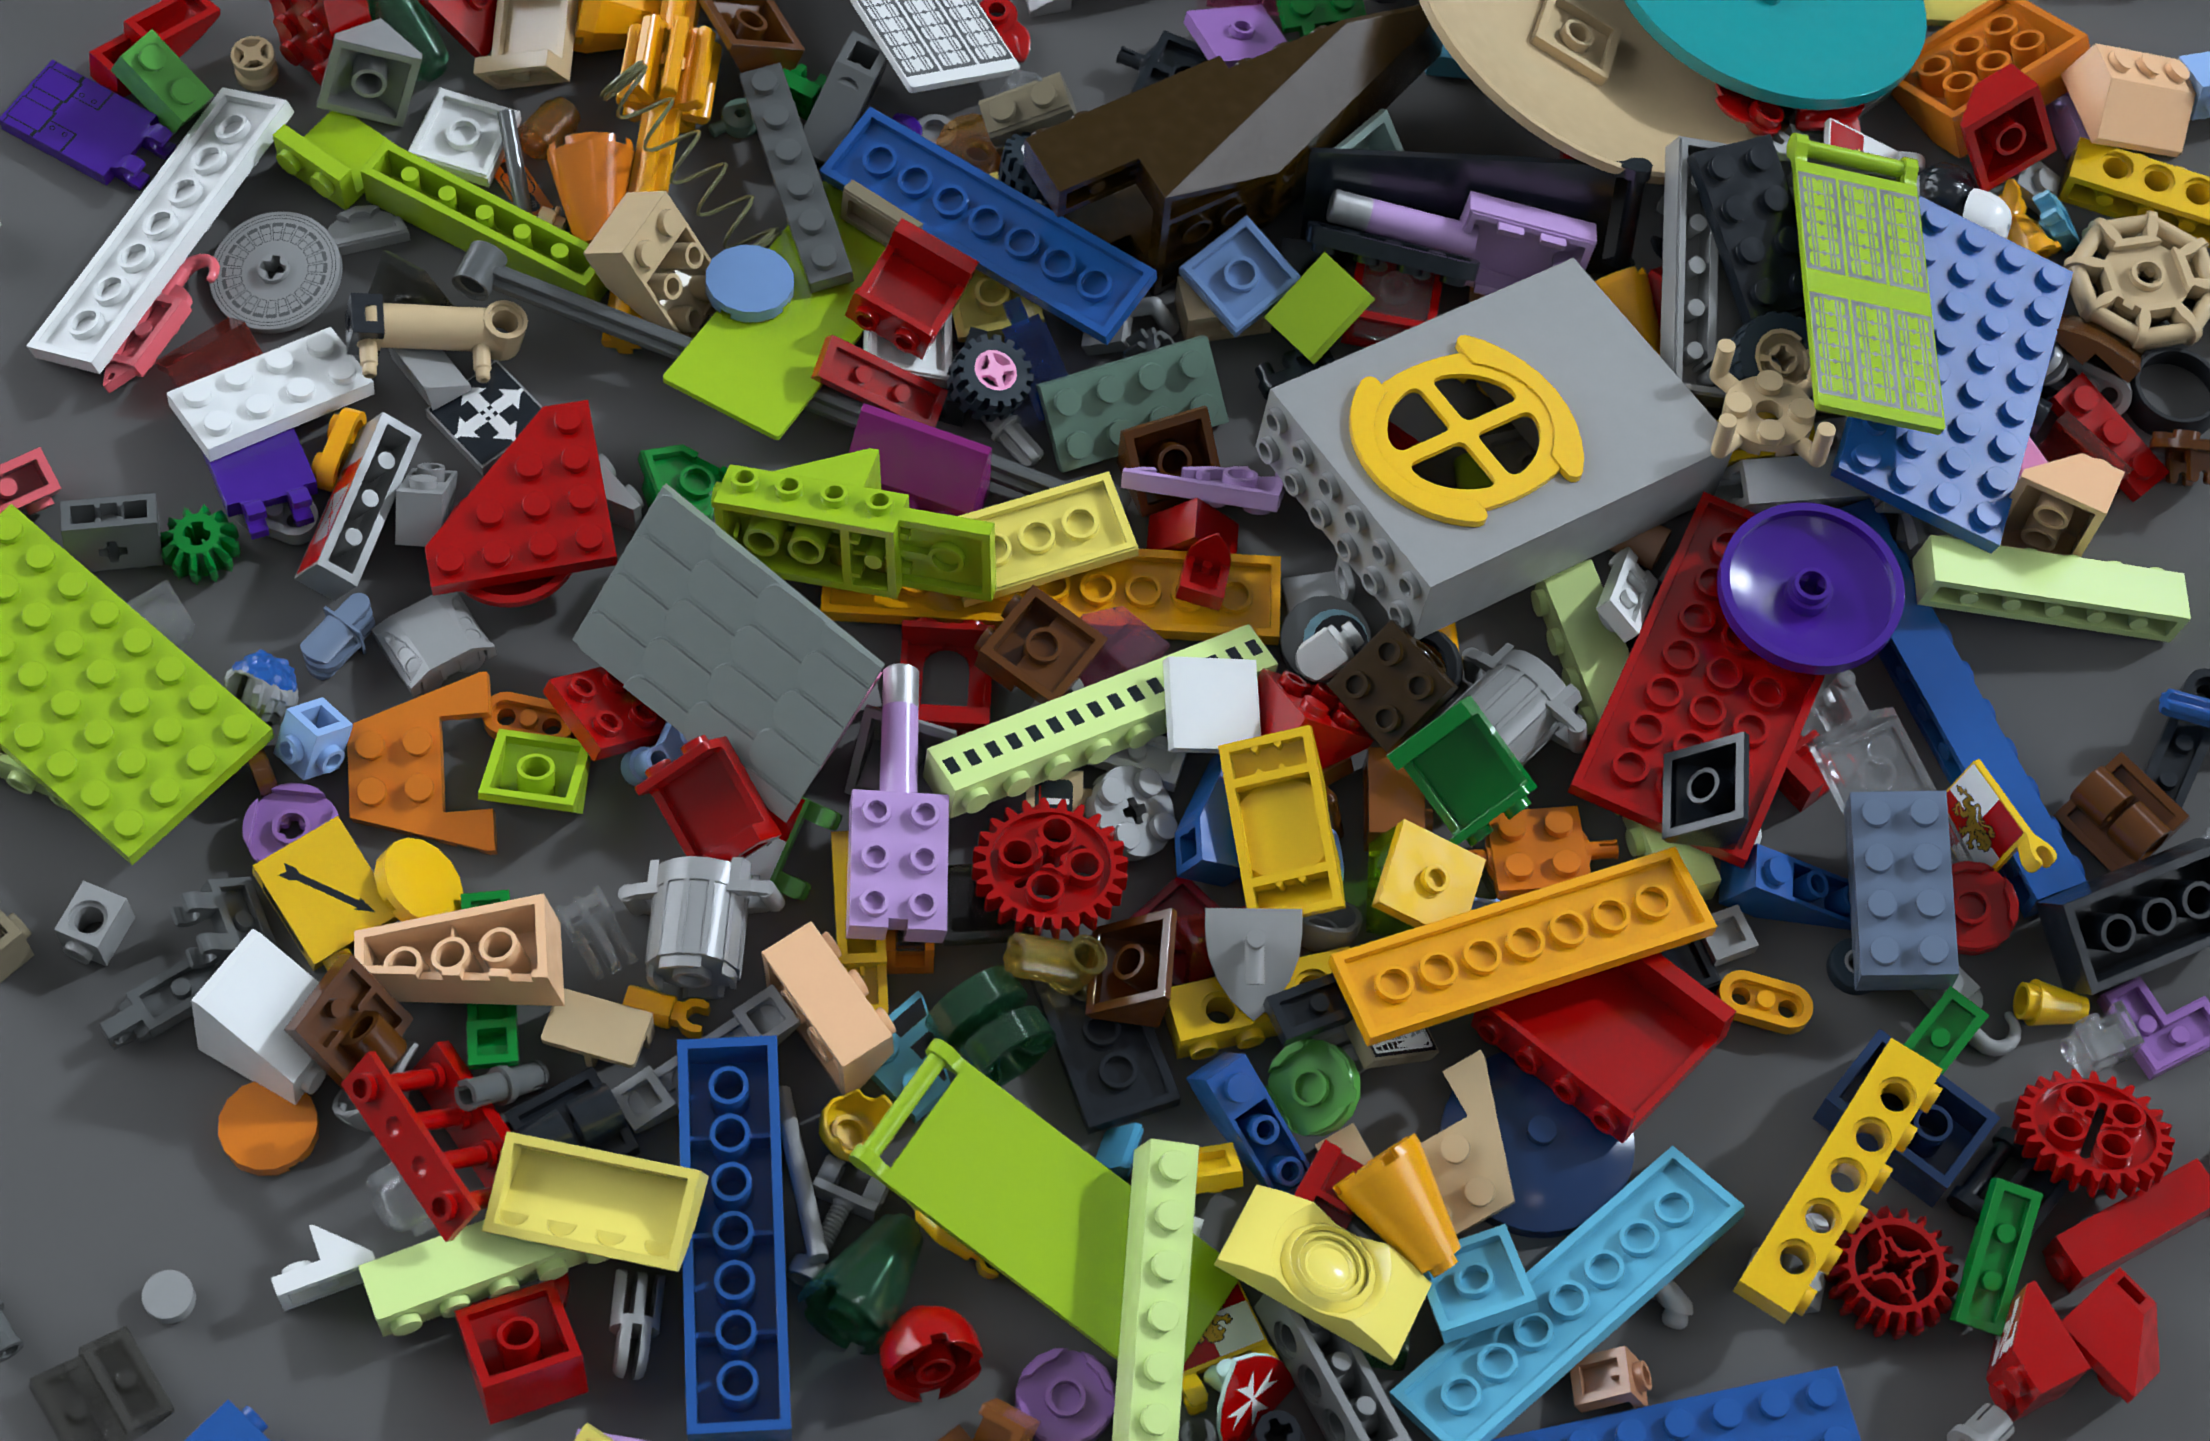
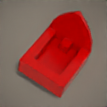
[1175,533,1231,611]

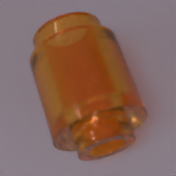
[518,96,581,160]

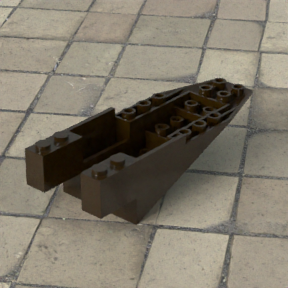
[1023,5,1443,296]

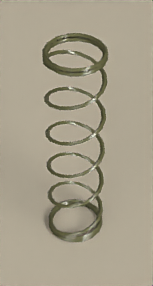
[600,60,782,249]

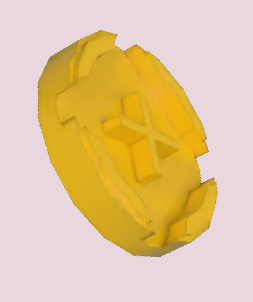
[374,837,463,922]

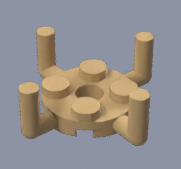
[1709,339,1836,468]

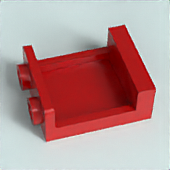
[844,218,979,360]
[634,735,782,862]

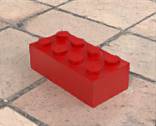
[269,0,371,86]

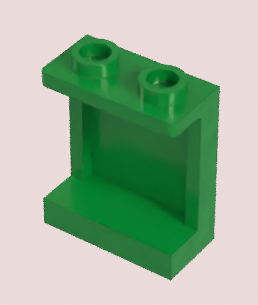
[1386,695,1537,847]

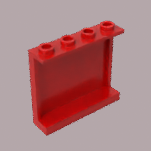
[1471,953,1736,1144]

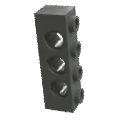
[1254,1294,1412,1441]

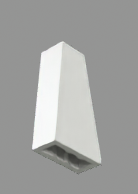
[1714,453,1875,514]

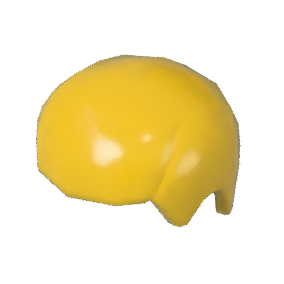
[819,1089,895,1163]

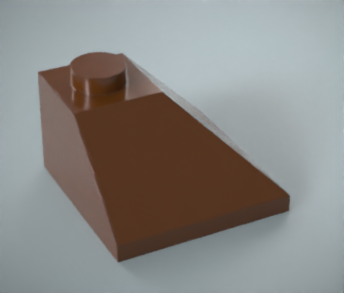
[698,0,805,73]

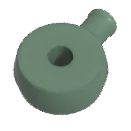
[708,98,756,138]

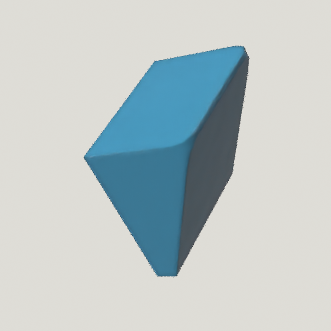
[1095,1122,1144,1182]

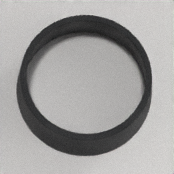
[2126,347,2210,436]

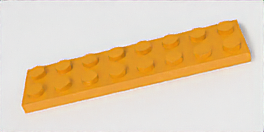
[1328,846,1718,1047]

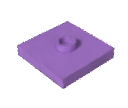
[1184,4,1286,68]

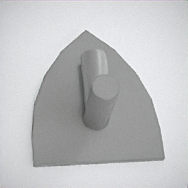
[1205,908,1302,1021]

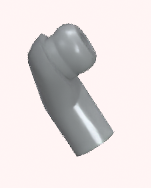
[1651,1280,1693,1330]

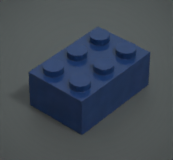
[1812,1029,2001,1208]

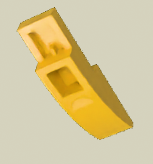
[831,831,889,1014]

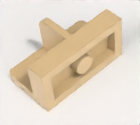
[541,988,655,1068]

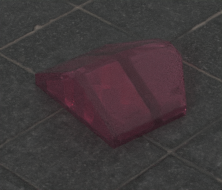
[1080,606,1171,687]

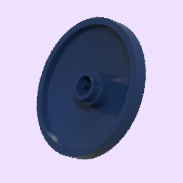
[1439,1052,1635,1238]

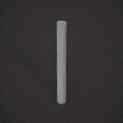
[779,1086,829,1264]

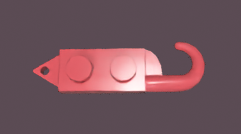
[103,254,220,393]

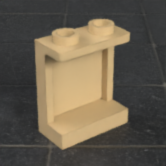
[473,0,579,90]

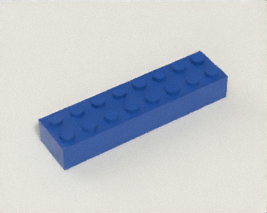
[677,1035,792,1441]

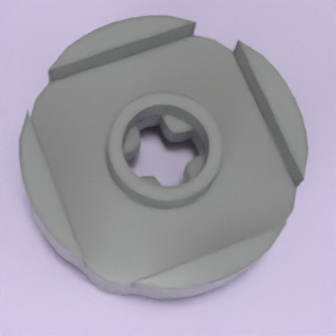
[1085,765,1178,861]

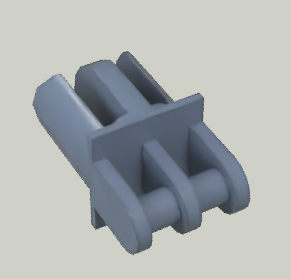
[300,593,376,680]

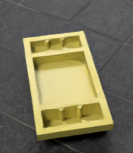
[1214,1185,1432,1366]

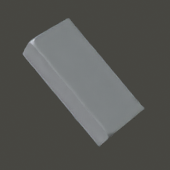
[388,348,472,410]

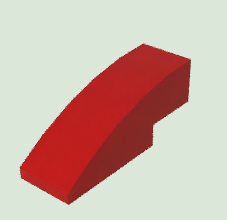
[89,0,221,97]

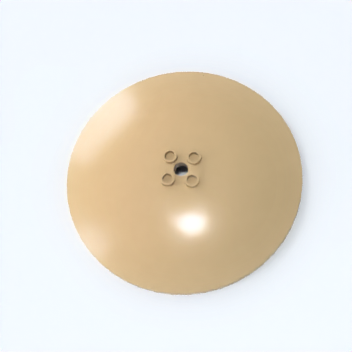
[1419,0,1760,185]

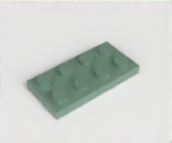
[1036,335,1229,472]

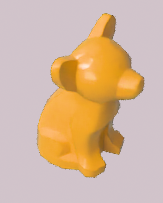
[1998,179,2062,259]

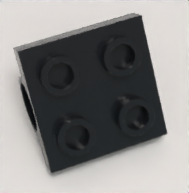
[505,1066,641,1157]

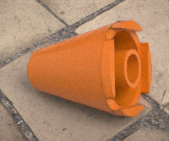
[547,132,635,244]

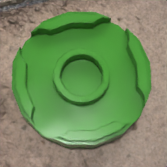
[1265,1039,1360,1137]

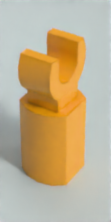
[622,985,710,1039]

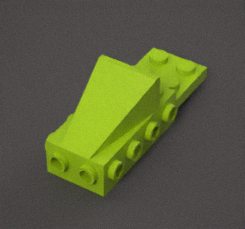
[711,448,996,602]

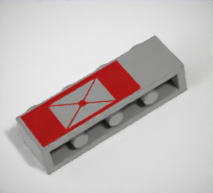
[294,412,422,601]

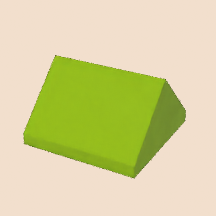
[1264,252,1375,364]
[478,729,591,814]

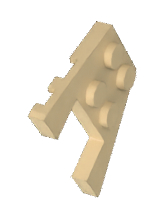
[1315,1050,1515,1236]

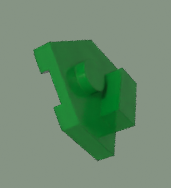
[637,444,728,521]

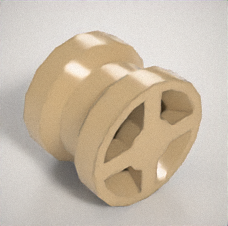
[231,36,279,91]

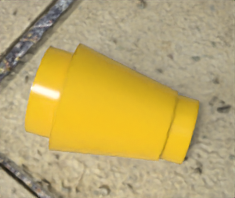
[2013,979,2090,1026]

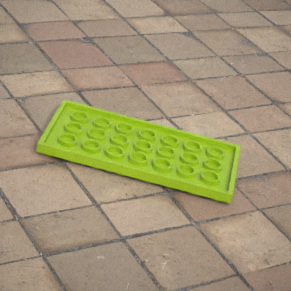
[0,504,275,865]

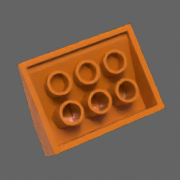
[1891,0,2090,159]

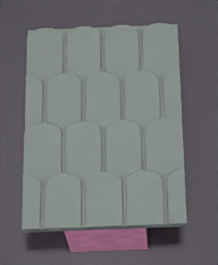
[572,483,885,823]

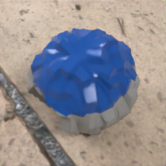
[223,649,299,725]

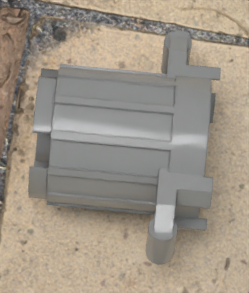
[1442,643,1588,766]
[618,856,785,1000]

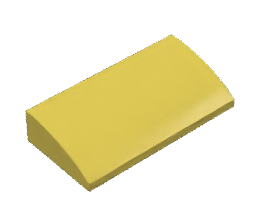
[482,1131,709,1272]

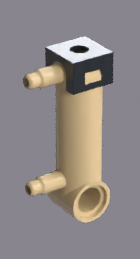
[345,293,528,383]

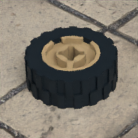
[1729,311,1813,400]

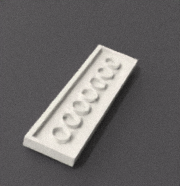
[26,87,294,374]

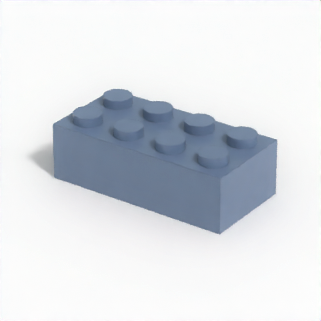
[1844,790,1959,991]

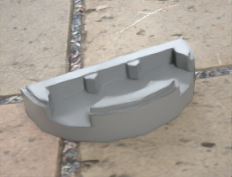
[328,205,411,256]

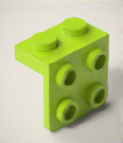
[272,111,396,210]

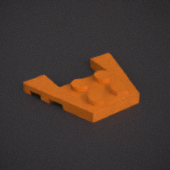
[347,671,498,855]

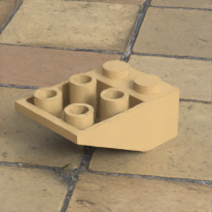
[583,191,716,338]

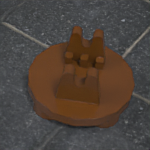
[2149,429,2210,487]

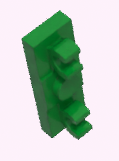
[1949,1177,2043,1336]

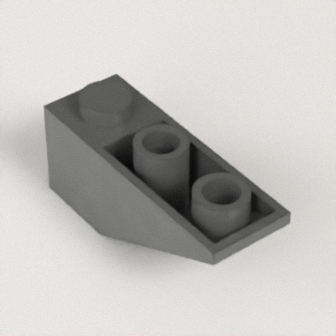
[803,31,888,165]

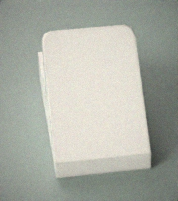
[271,1224,375,1311]

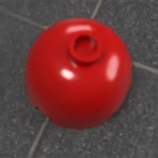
[880,1305,984,1403]

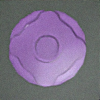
[1015,1348,1115,1441]

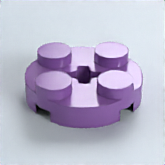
[242,783,339,864]

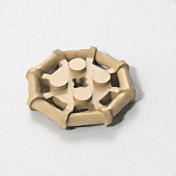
[2064,210,2210,350]

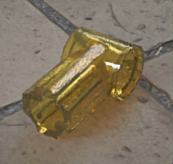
[1003,932,1107,995]

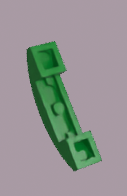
[461,889,519,1070]

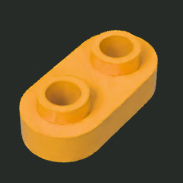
[311,407,367,492]
[1716,970,1813,1035]

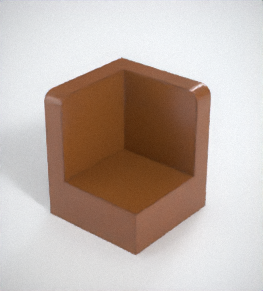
[972,1398,1040,1441]

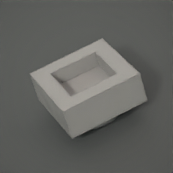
[1701,904,1759,967]

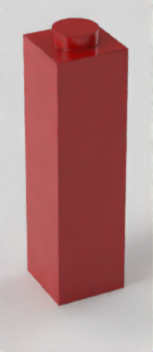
[2042,1158,2210,1293]

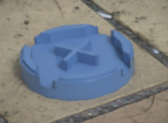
[705,245,794,322]

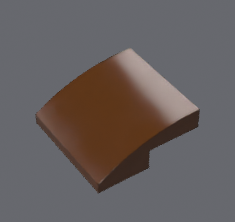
[2055,313,2141,383]

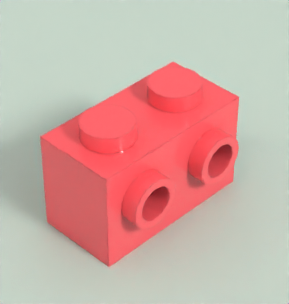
[0,447,62,515]

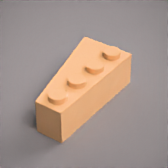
[354,893,565,1006]

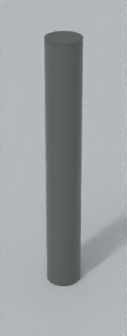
[497,109,533,215]

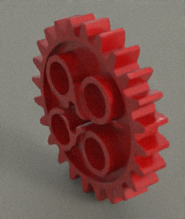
[972,797,1129,941]
[2011,1069,2175,1199]

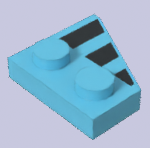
[871,991,950,1123]

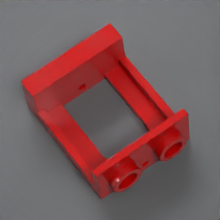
[900,617,995,737]

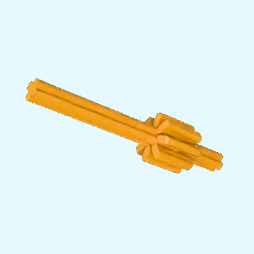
[601,0,722,354]

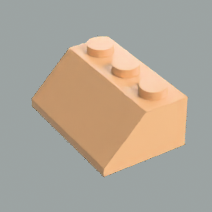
[2061,43,2196,157]
[2000,453,2125,557]
[762,921,896,1095]

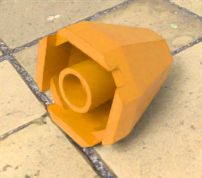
[573,0,663,53]

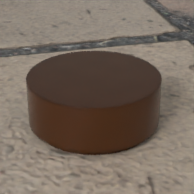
[248,748,278,797]

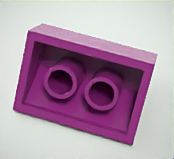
[849,403,992,516]

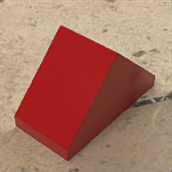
[1146,497,1239,554]

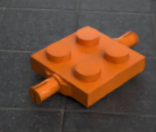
[1468,806,1619,901]

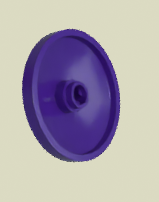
[1717,502,1905,675]

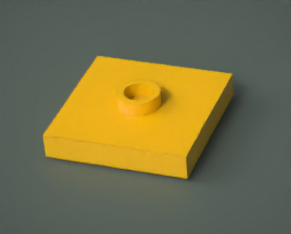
[1371,819,1486,928]

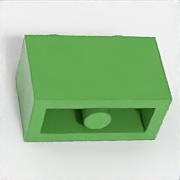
[111,29,214,136]

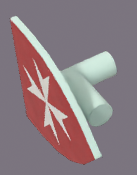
[1204,1353,1295,1441]

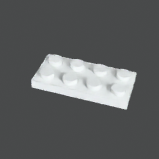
[167,327,375,462]

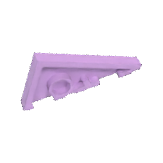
[1121,466,1286,515]

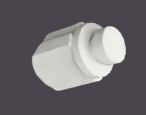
[1295,621,1364,682]

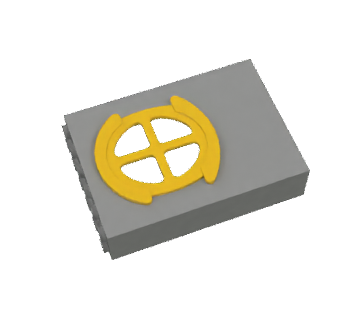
[1255,258,1733,640]

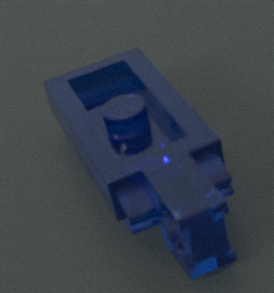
[1002,296,1068,422]

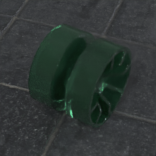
[925,965,1056,1087]

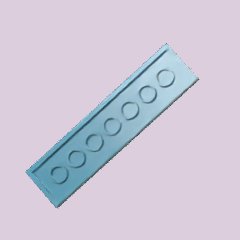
[1389,1145,1745,1441]

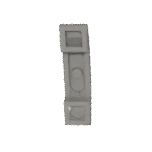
[611,984,801,1134]

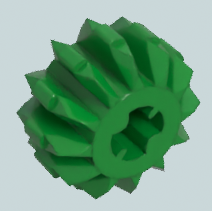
[160,504,241,585]

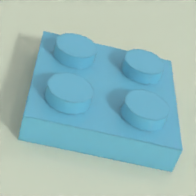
[1423,1224,1540,1344]

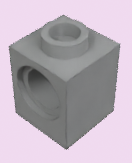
[54,880,135,966]

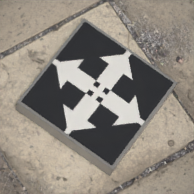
[425,359,542,476]

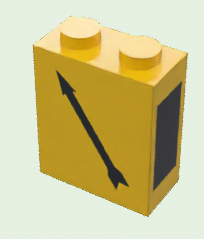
[252,816,398,971]

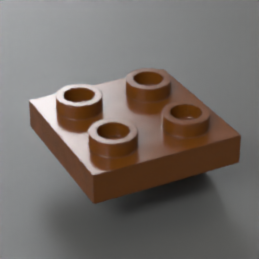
[284,954,414,1091]

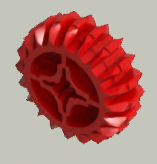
[1824,1205,1959,1341]

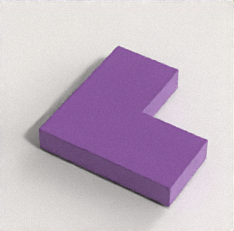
[2096,976,2210,1080]

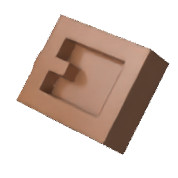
[1570,1346,1652,1413]

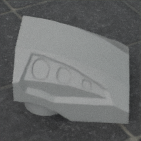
[371,592,497,697]

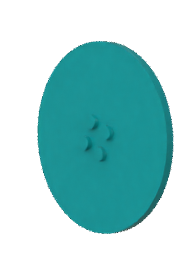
[1624,0,1927,110]

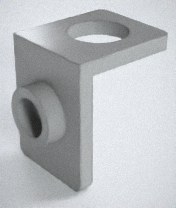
[1282,556,1355,614]

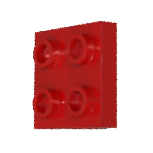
[542,666,666,761]

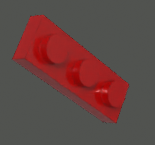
[811,335,948,428]
[2048,372,2169,502]

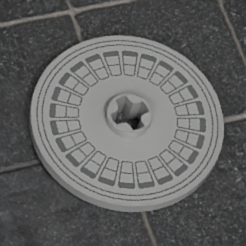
[209,211,342,334]

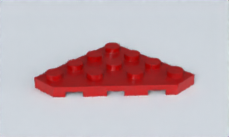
[425,400,618,596]

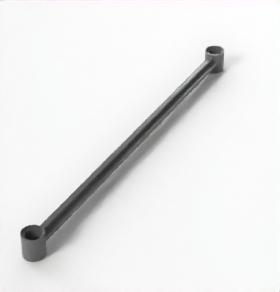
[452,240,1131,514]

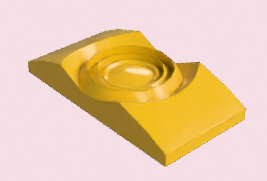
[1218,725,1346,918]

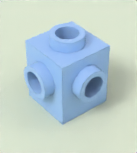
[273,697,353,781]

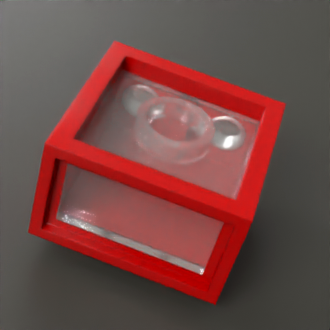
[1341,260,1443,347]

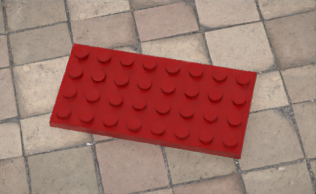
[1568,492,1826,869]

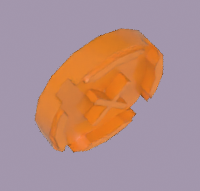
[218,1081,320,1176]

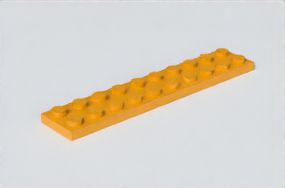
[820,549,1281,645]

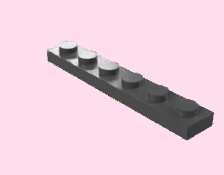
[739,63,854,293]

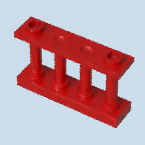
[341,1040,511,1242]

